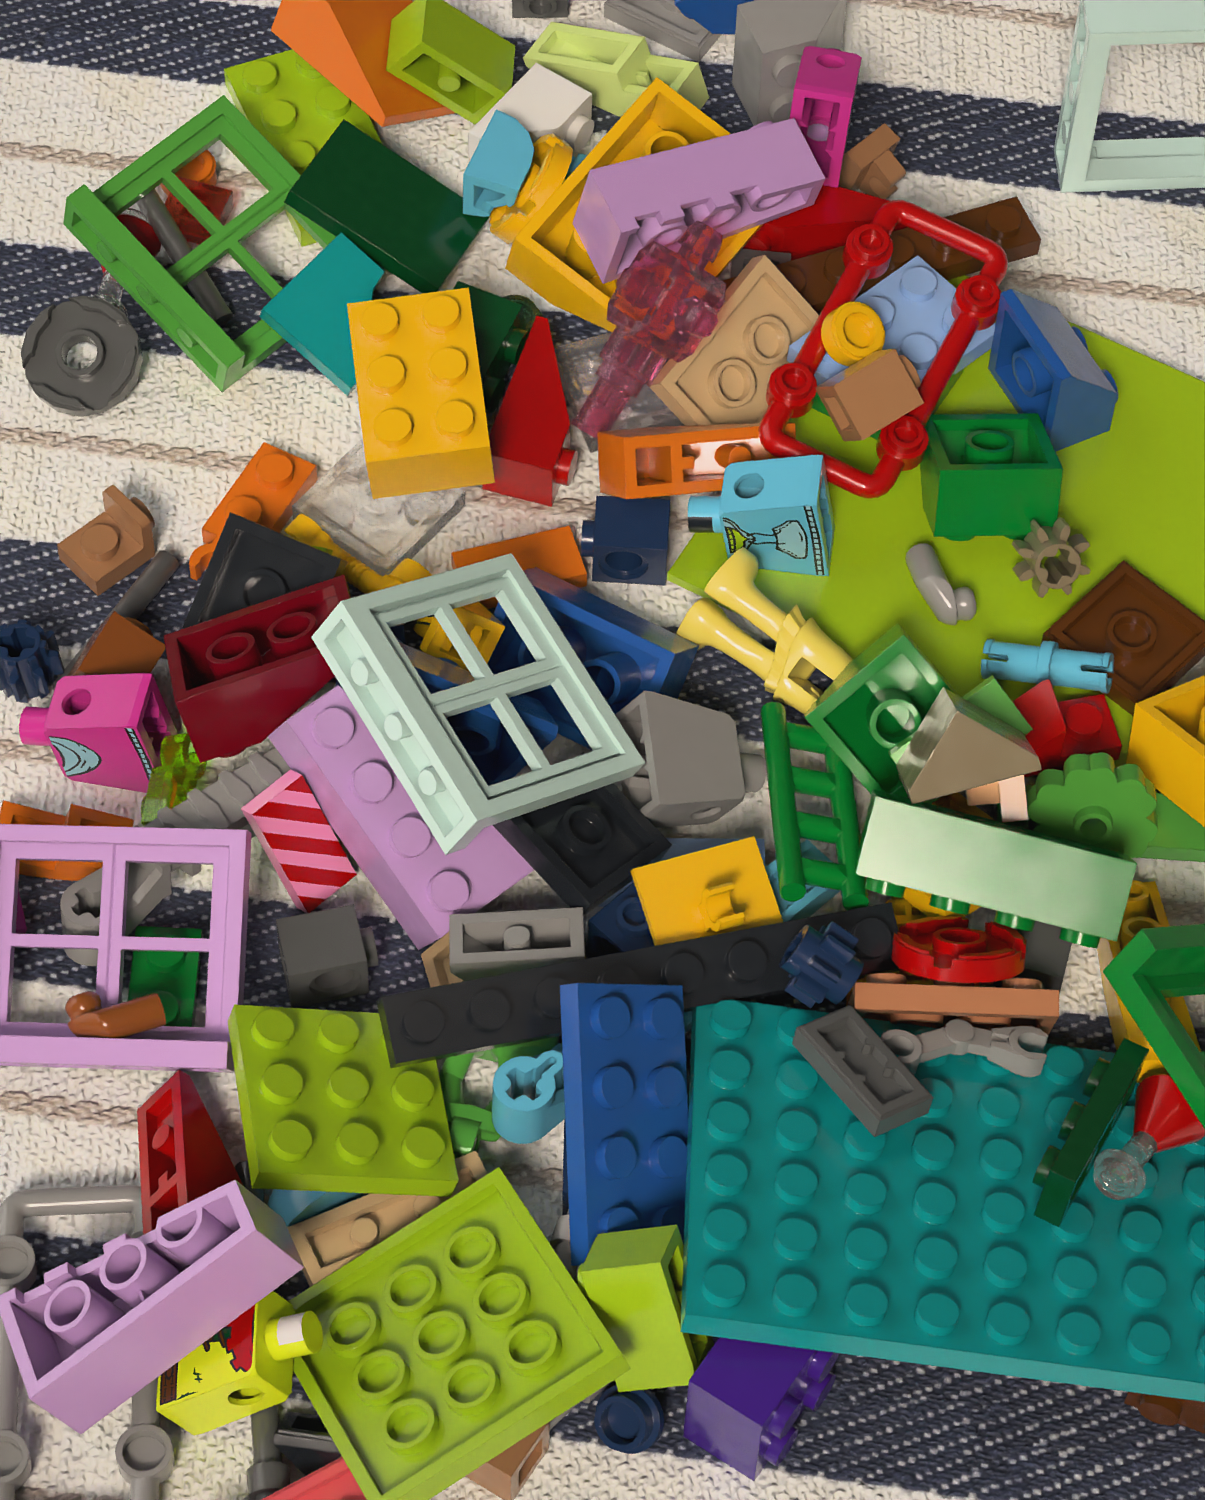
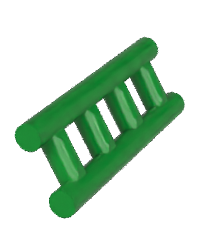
[760,702,869,910]

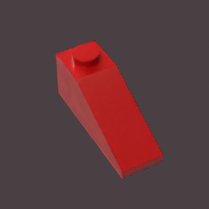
[742,185,907,261]
[482,316,578,507]
[137,1070,243,1235]

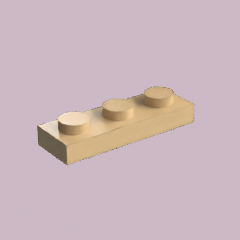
[287,1151,488,1287]

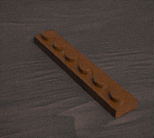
[694,196,1041,320]

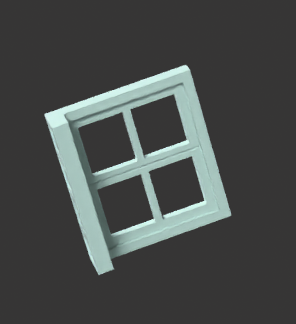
[311,553,645,855]

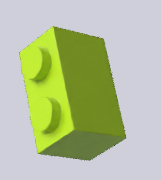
[386,0,515,124]
[577,1225,714,1392]

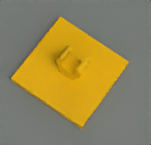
[630,836,783,946]

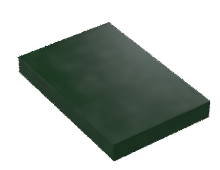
[284,119,490,294]

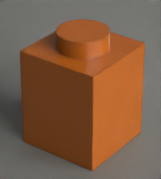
[67,611,166,676]

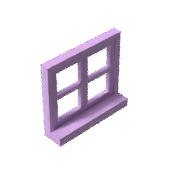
[0,824,252,1073]

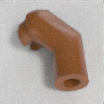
[65,991,166,1038]

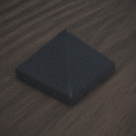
[273,1411,341,1476]

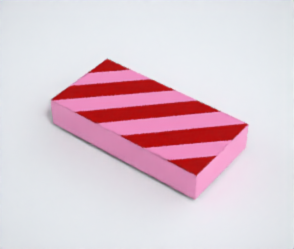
[241,769,357,913]

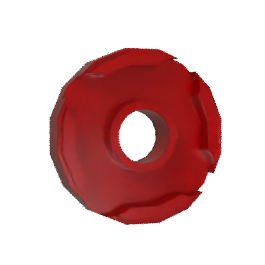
[892,916,1027,983]

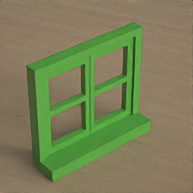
[63,95,380,392]

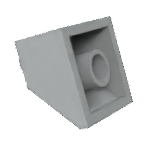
[732,0,847,126]

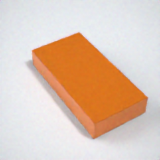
[451,525,587,609]

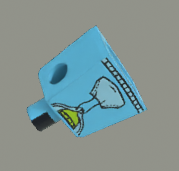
[688,455,835,576]

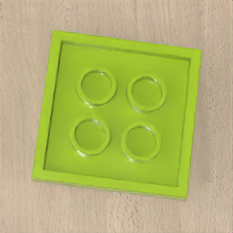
[227,1004,459,1197]

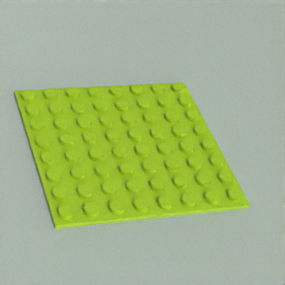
[667,275,1205,768]

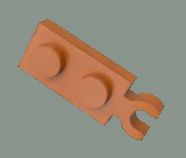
[189,442,318,581]

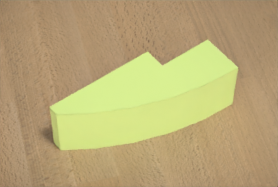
[523,22,709,117]

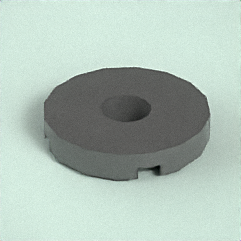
[21,295,143,417]

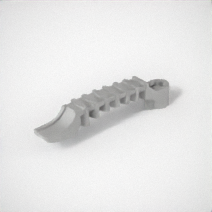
[60,748,290,966]

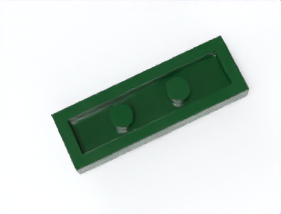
[1032,1038,1149,1227]

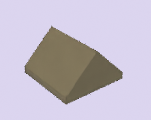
[896,687,1042,804]

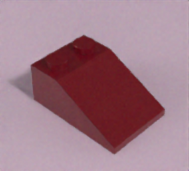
[164,575,351,763]

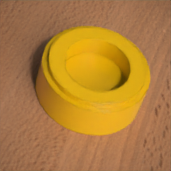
[821,302,885,367]

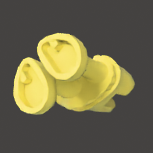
[676,547,853,714]

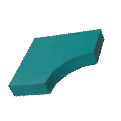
[259,232,385,396]

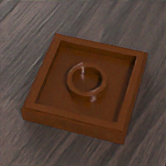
[1041,561,1205,716]

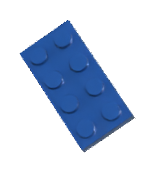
[560,983,688,1266]

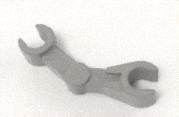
[880,1019,1048,1077]

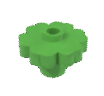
[1026,752,1158,858]

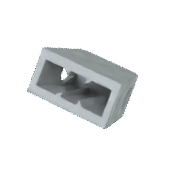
[615,691,767,828]

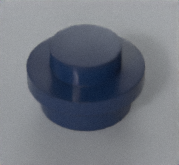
[594,1385,664,1454]

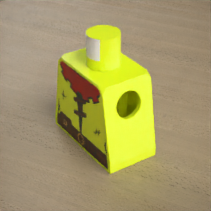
[156,1291,323,1435]

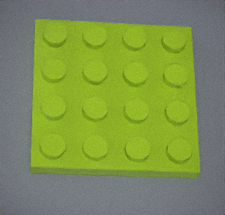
[288,1167,631,1500]

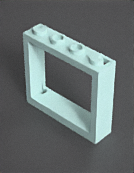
[1054,0,1205,193]

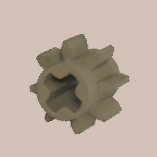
[1012,517,1091,598]

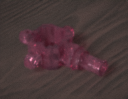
[571,221,726,440]

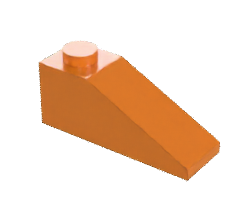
[597,422,796,499]

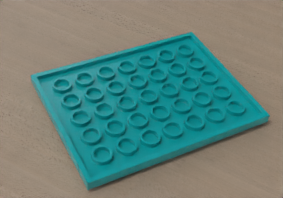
[680,1000,1205,1402]

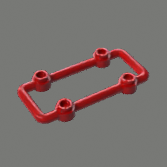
[758,200,1008,499]

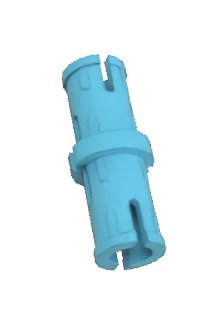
[981,639,1114,694]

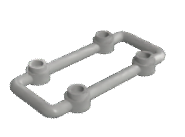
[0,1185,175,1500]

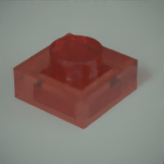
[164,176,234,245]

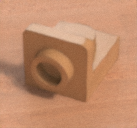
[57,485,155,596]

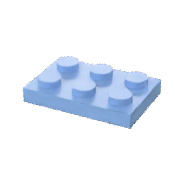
[787,255,996,389]

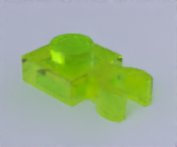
[141,733,207,826]

